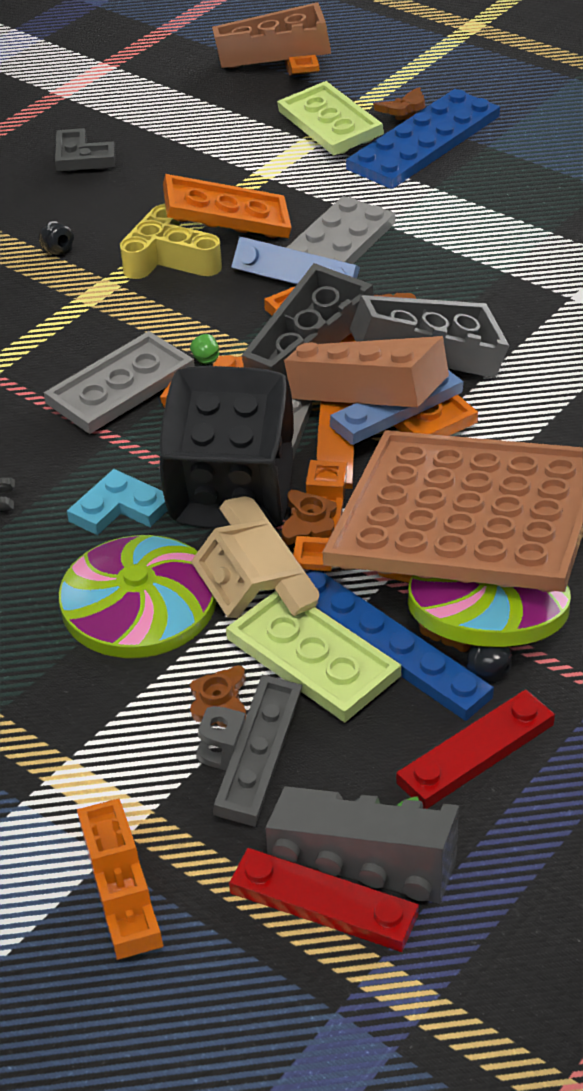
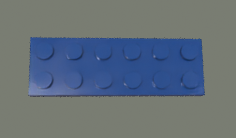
[346,89,500,189]

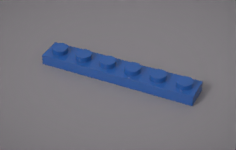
[306,570,494,721]

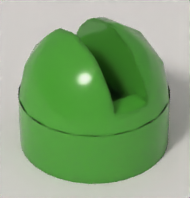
[190,334,219,364]

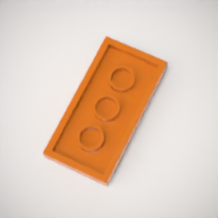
[163,174,292,238]

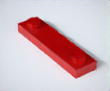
[396,689,555,809]
[229,848,419,952]

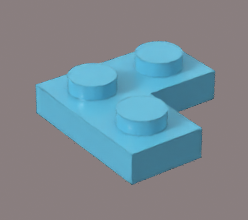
[67,469,168,535]

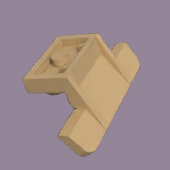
[191,496,320,618]

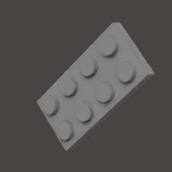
[286,196,396,264]
[44,331,195,434]

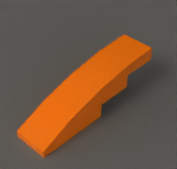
[77,798,163,960]

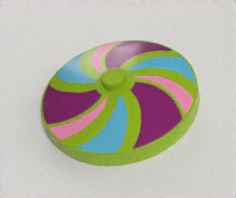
[59,535,217,658]
[408,575,571,647]

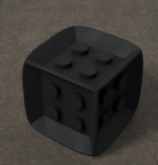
[159,366,294,528]

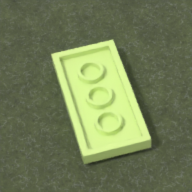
[277,81,384,156]
[226,590,401,723]

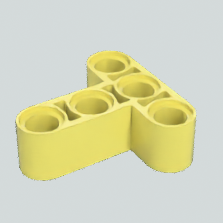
[120,204,222,279]

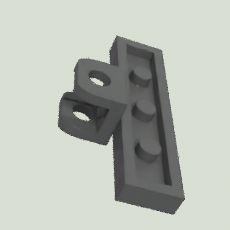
[196,674,302,827]

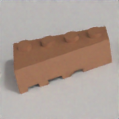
[212,2,331,68]
[284,336,449,408]

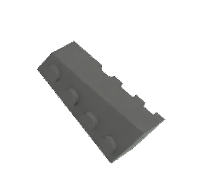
[242,263,374,379]
[350,295,510,378]
[265,786,459,904]

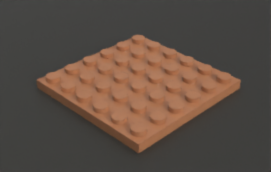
[322,430,583,592]

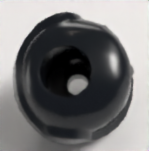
[39,221,74,255]
[466,645,512,682]

